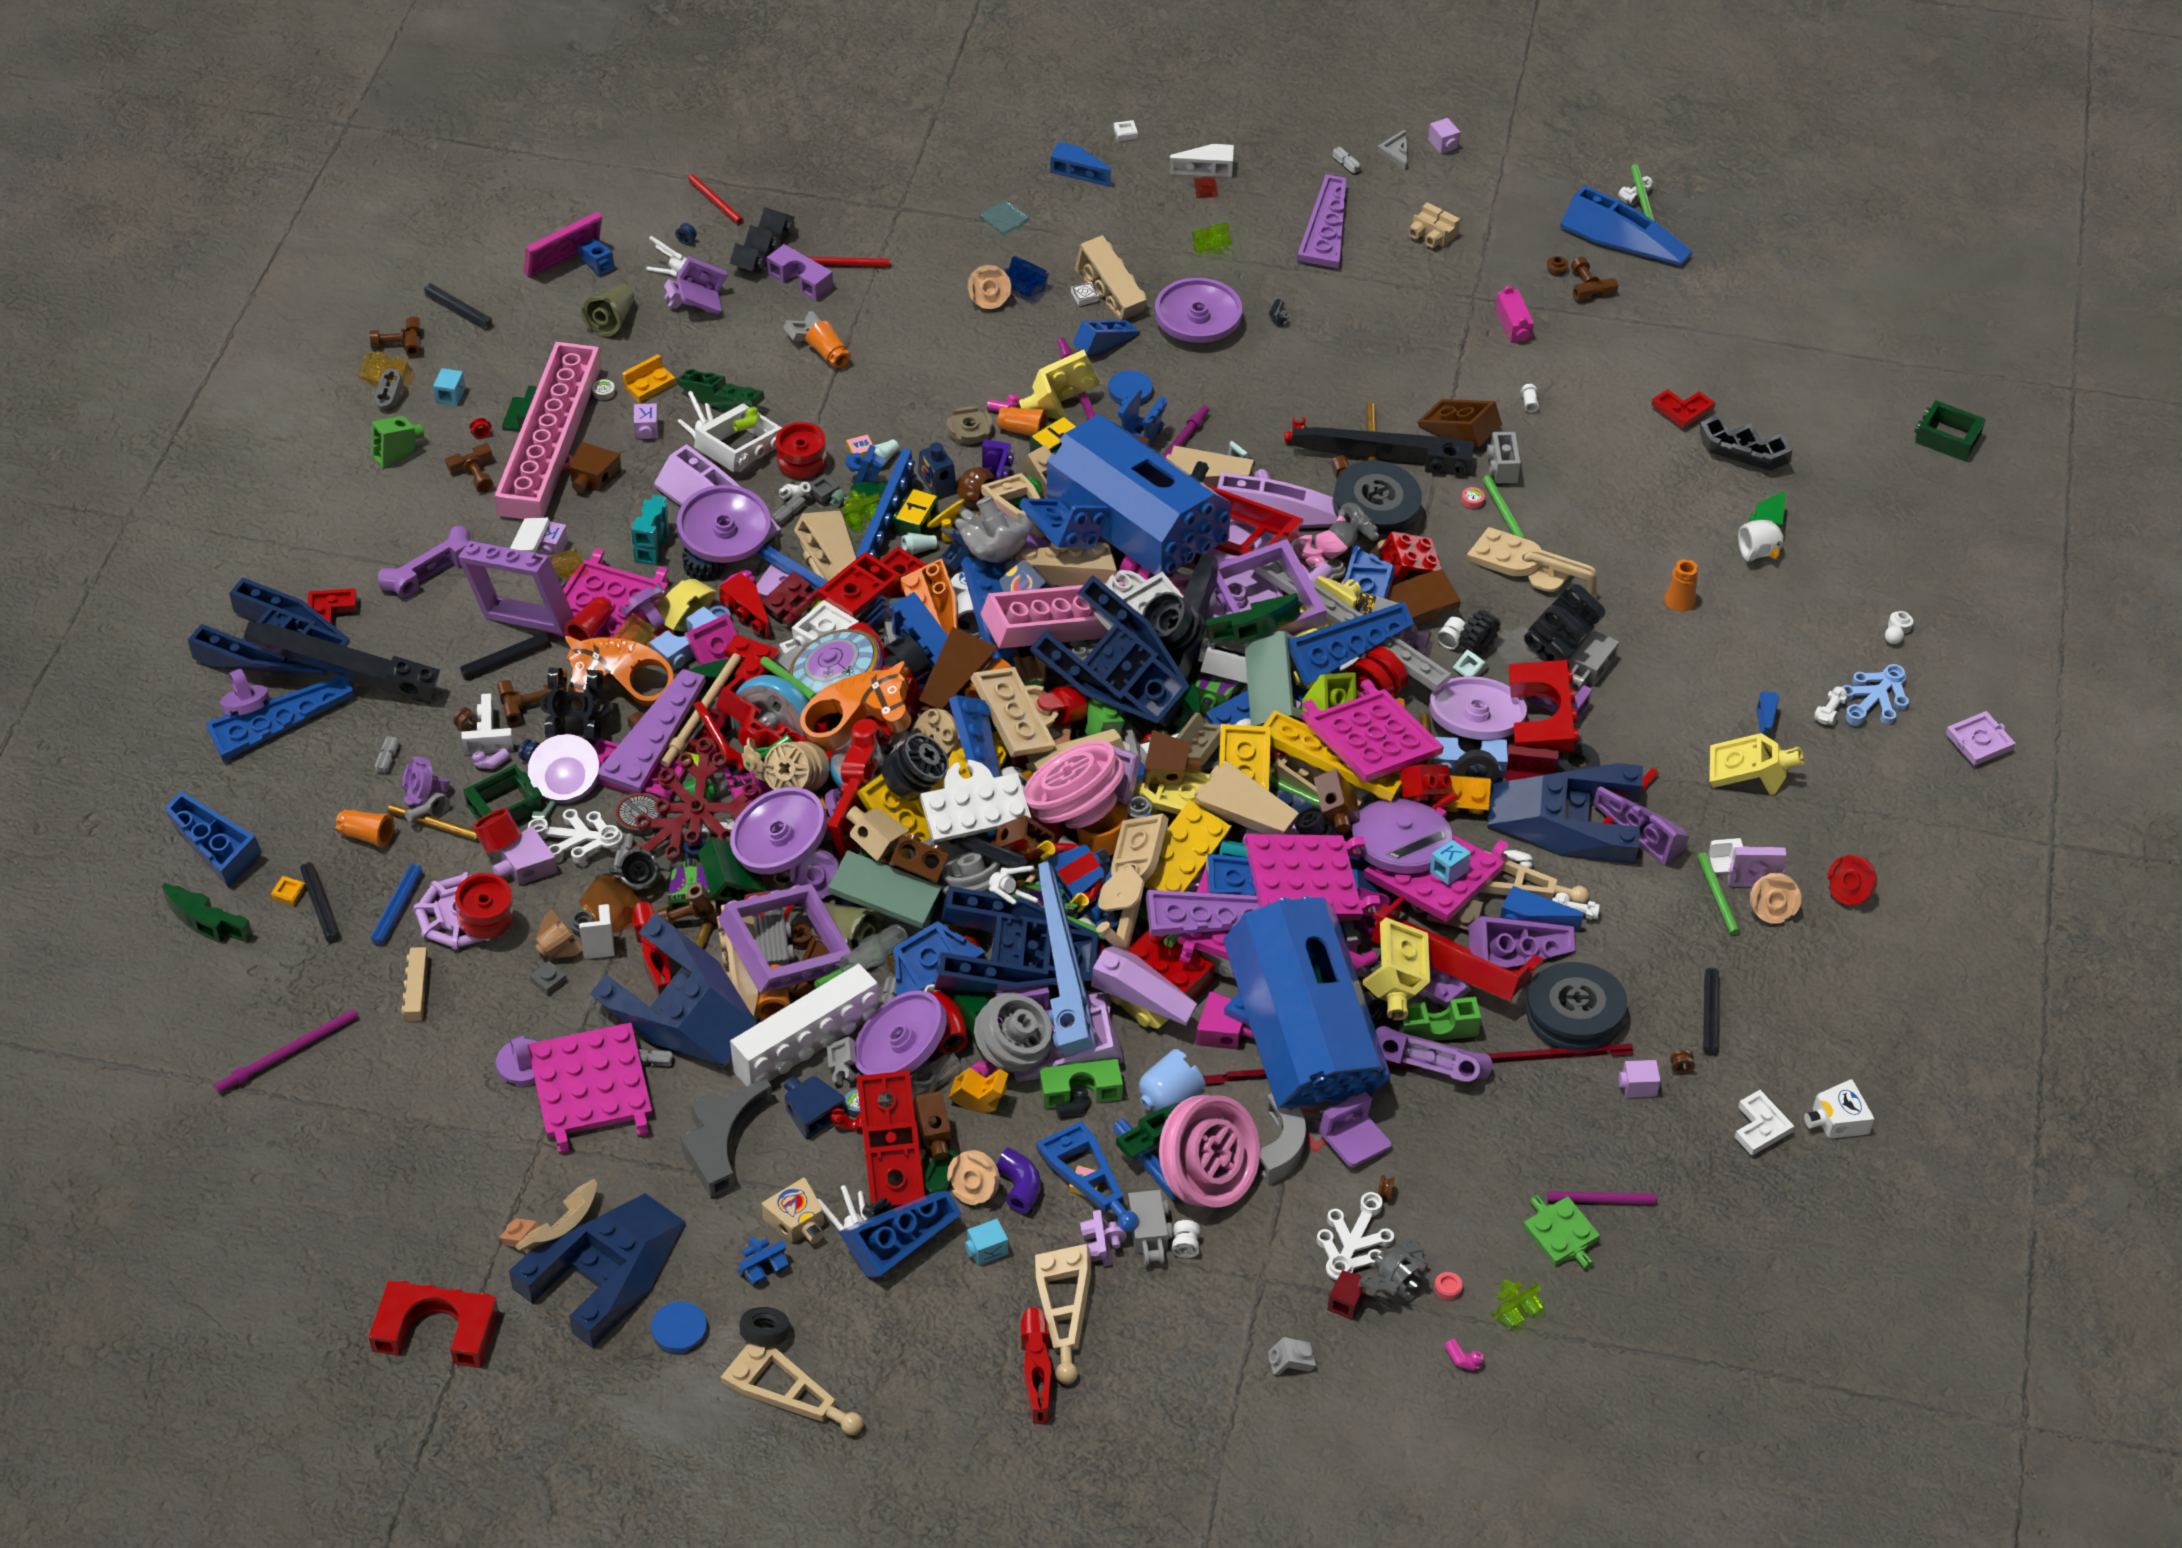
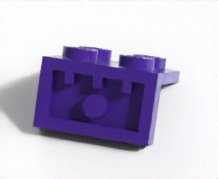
[982,439,1014,481]

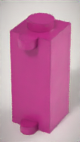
[1495,285,1534,343]

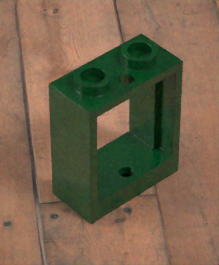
[1914,400,1986,462]
[463,764,543,824]

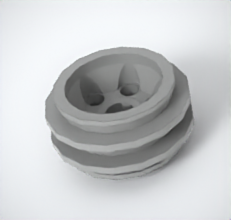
[938,851,1016,900]
[974,993,1054,1072]

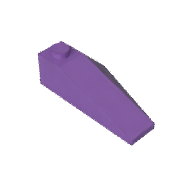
[1593,787,1689,866]
[1468,916,1575,969]

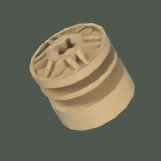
[764,741,830,792]

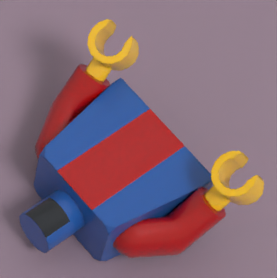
[1036,840,1111,913]

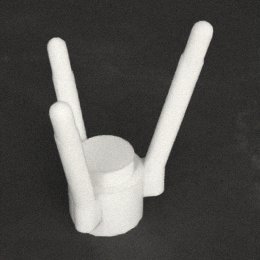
[646,236,687,277]
[678,391,713,439]
[989,866,1039,905]
[817,1185,867,1231]

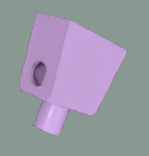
[492,826,558,885]

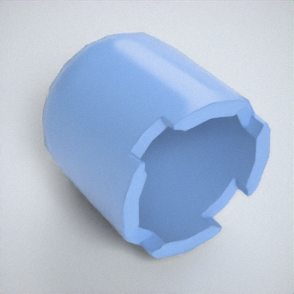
[1139,1049,1206,1112]

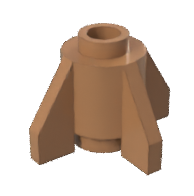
[1013,656,1048,685]
[535,909,583,959]

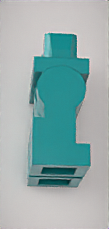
[631,495,670,566]

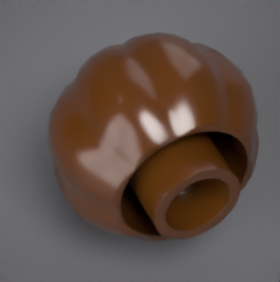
[956,467,996,509]

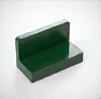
[502,385,537,432]

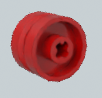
[776,422,827,479]
[1347,646,1409,698]
[455,873,513,939]

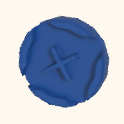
[1108,370,1153,405]
[651,1302,707,1354]

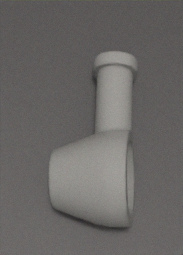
[405,791,450,822]

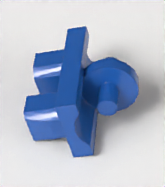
[845,444,885,484]
[737,1236,789,1286]

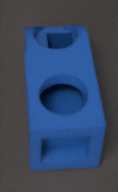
[577,238,615,277]

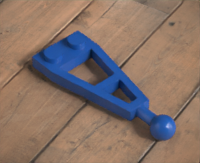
[1036,1121,1139,1233]

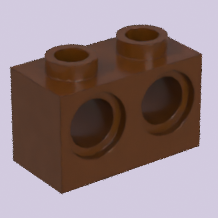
[889,834,949,884]

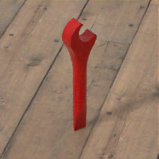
[693,701,745,775]

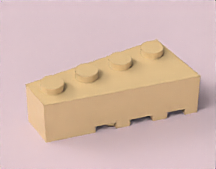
[1075,235,1147,320]
[1016,542,1117,587]

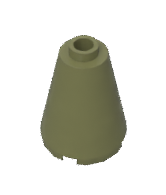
[581,284,635,337]
[823,903,885,958]

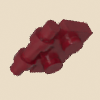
[762,571,819,626]

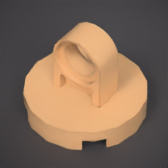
[967,265,1011,309]
[1750,873,1802,924]
[947,1150,1000,1205]

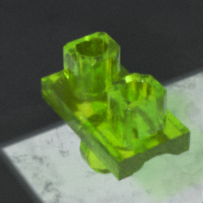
[1191,222,1232,253]
[841,490,881,530]
[1490,1279,1544,1329]

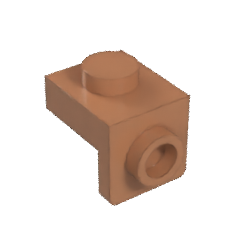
[499,1218,540,1254]

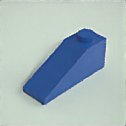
[1050,141,1111,187]
[1073,320,1140,356]
[1500,886,1584,932]

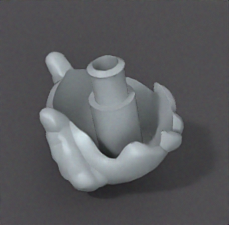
[955,496,1033,563]

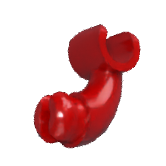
[1284,416,1306,444]
[831,1108,862,1135]

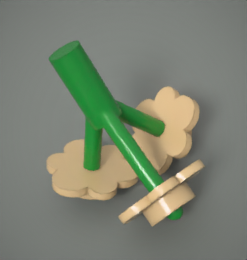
[742,735,792,782]

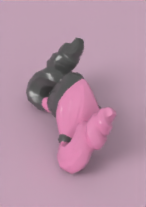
[1294,502,1379,569]

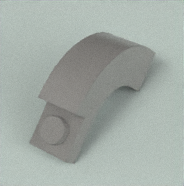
[1257,1093,1306,1185]

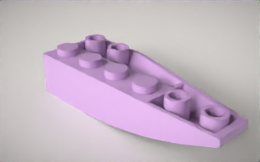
[654,444,781,542]
[1217,472,1337,528]

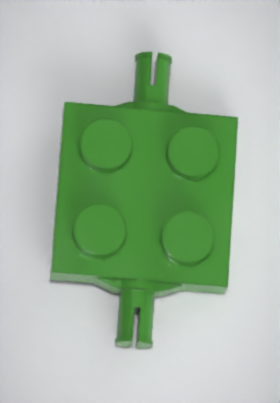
[1523,1195,1600,1270]

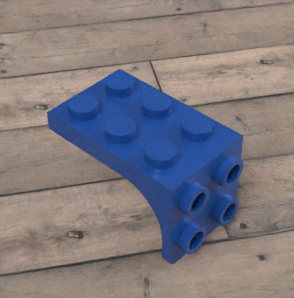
[1019,498,1110,548]

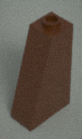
[916,627,997,714]

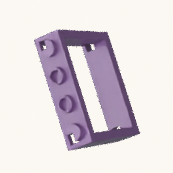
[1214,539,1327,648]
[458,541,574,634]
[718,884,854,994]

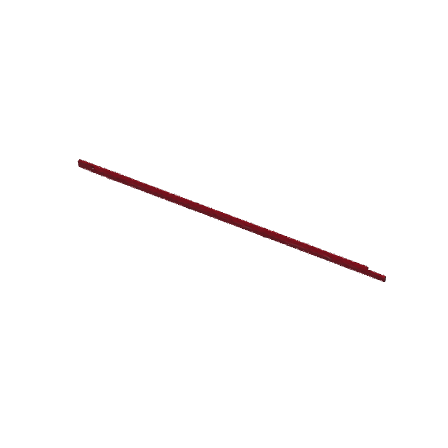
[1203,1043,1633,1084]

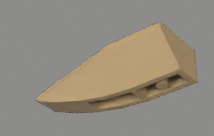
[717,905,759,1022]

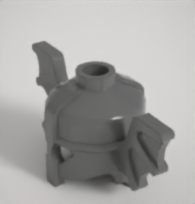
[593,847,683,892]
[1358,1238,1429,1302]

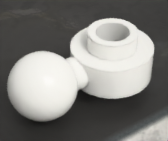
[1885,611,1913,644]

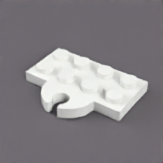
[1094,570,1184,631]
[920,760,1031,843]

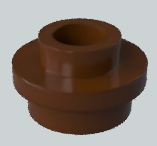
[1547,256,1568,276]

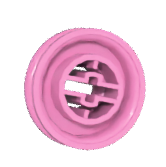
[1023,741,1125,829]
[1159,1095,1260,1207]

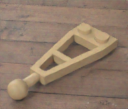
[981,473,1068,553]
[1480,850,1589,904]
[1035,1244,1091,1385]
[721,1343,863,1435]

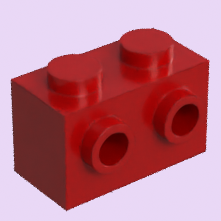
[1400,765,1452,802]

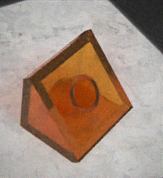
[579,874,641,932]

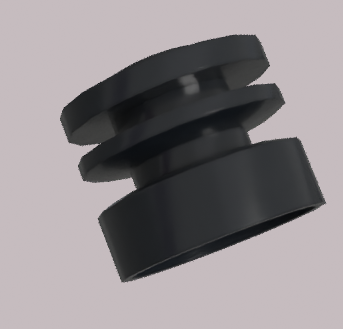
[1142,592,1205,655]
[882,734,949,801]

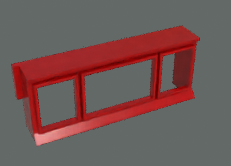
[1203,483,1303,556]
[1371,896,1544,1002]

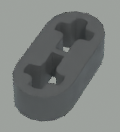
[374,368,404,411]

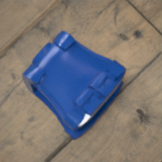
[1118,388,1167,446]

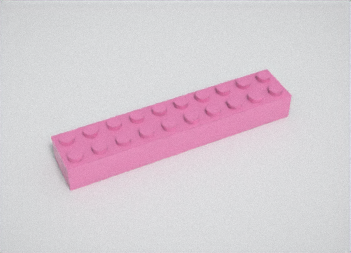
[495,342,601,519]
[981,575,1206,649]

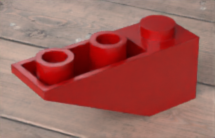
[719,573,770,640]

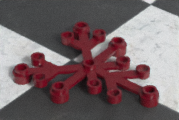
[631,737,759,862]

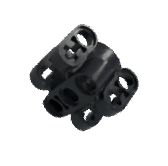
[1524,584,1606,662]
[540,667,613,741]

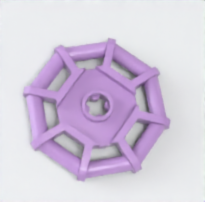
[413,872,492,950]

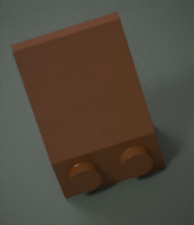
[1417,399,1502,449]

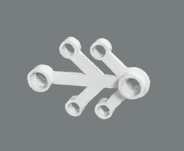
[528,809,623,863]
[1317,1192,1394,1280]

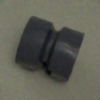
[1294,806,1337,835]

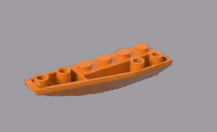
[901,558,958,635]

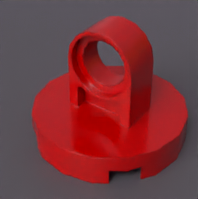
[1827,855,1877,905]

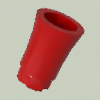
[564,596,614,641]

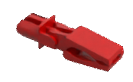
[632,902,671,996]
[1020,1307,1051,1424]

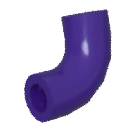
[997,1147,1041,1214]

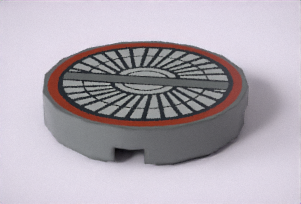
[614,792,665,836]

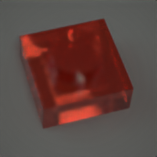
[1194,177,1217,198]

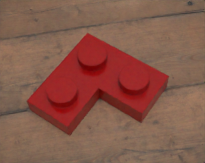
[1651,389,1715,429]
[307,588,357,624]
[725,634,779,679]

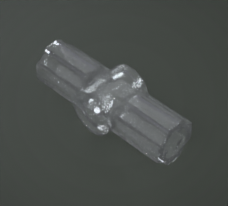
[839,924,908,972]
[885,1053,963,1106]

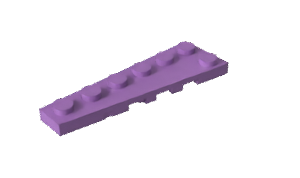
[1297,174,1346,268]
[597,669,706,793]
[1146,890,1259,936]

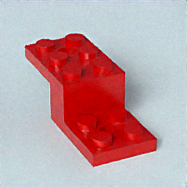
[817,546,927,618]
[856,1070,925,1206]

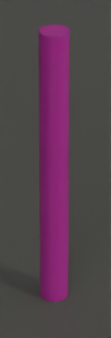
[1547,1191,1656,1204]

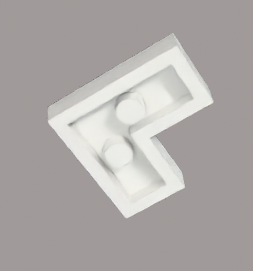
[1735,1090,1794,1155]

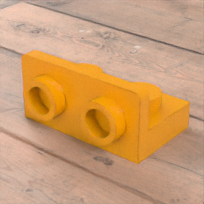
[623,354,676,403]
[1442,775,1491,814]

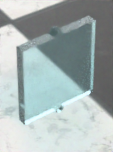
[979,199,1029,236]

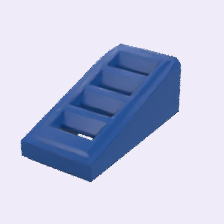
[1756,692,1779,738]

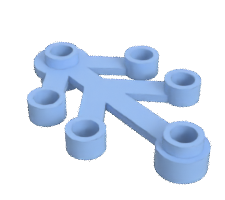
[1842,664,1909,726]

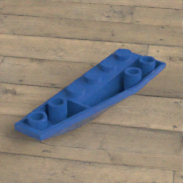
[1560,185,1692,266]

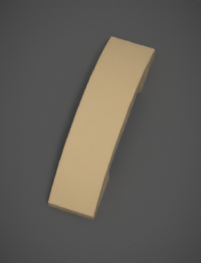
[515,1179,597,1250]

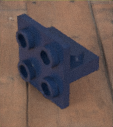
[938,526,985,571]

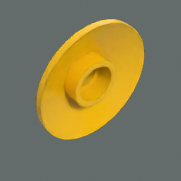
[926,499,965,528]

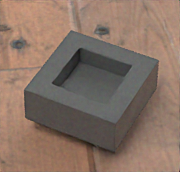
[809,474,840,503]
[530,961,567,996]

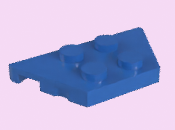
[1343,545,1395,599]
[893,921,985,996]

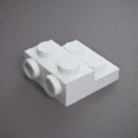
[792,600,859,649]

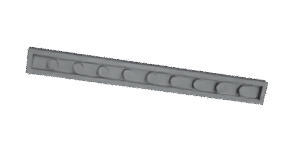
[1252,560,1451,692]

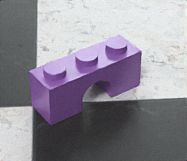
[767,244,833,301]

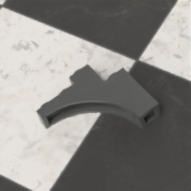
[680,1078,773,1199]

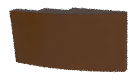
[1388,569,1461,636]

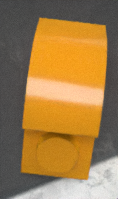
[948,1068,1008,1113]

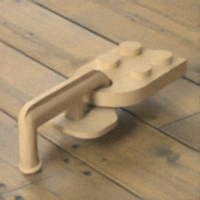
[1467,527,1597,599]
[1096,814,1169,951]

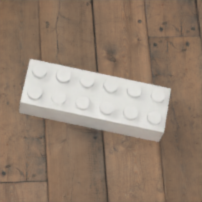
[730,963,879,1087]

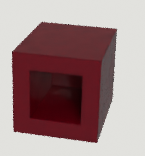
[1327,1270,1367,1321]

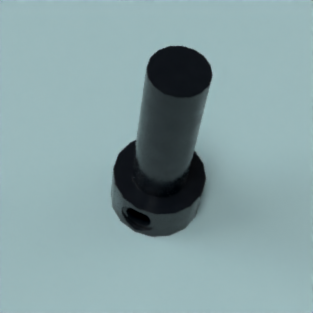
[827,634,932,726]

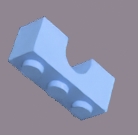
[649,607,718,671]
[1432,737,1508,778]

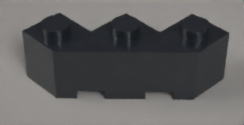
[729,207,795,273]
[1700,413,1792,471]

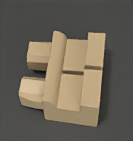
[1409,202,1460,248]

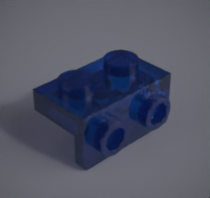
[1002,256,1049,297]

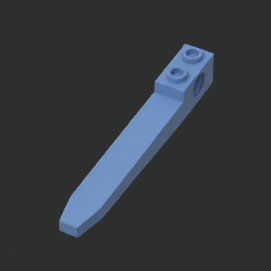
[1038,861,1096,1056]

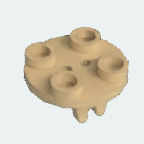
[911,708,959,755]

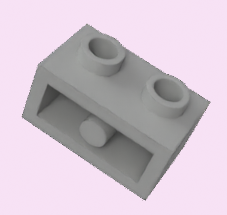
[1487,432,1521,483]

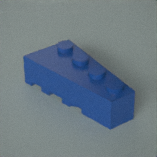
[891,592,948,671]
[164,791,262,888]
[838,1191,962,1277]

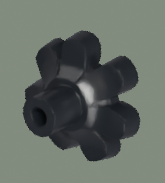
[862,1197,893,1219]

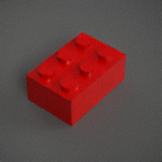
[1127,930,1214,1001]

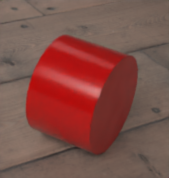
[472,808,521,853]

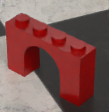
[1509,660,1579,754]
[368,1280,499,1368]

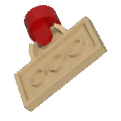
[970,667,1087,757]

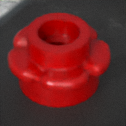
[469,418,492,439]

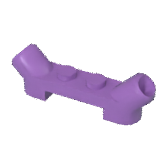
[378,526,470,598]
[1376,1026,1492,1082]

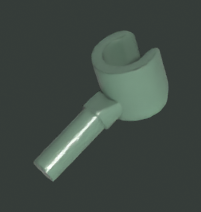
[830,489,864,508]
[532,800,556,823]

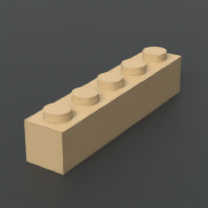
[402,947,428,1022]

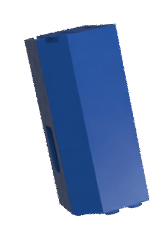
[1047,414,1231,576]
[1223,896,1391,1108]

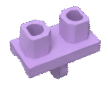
[1080,1210,1127,1267]

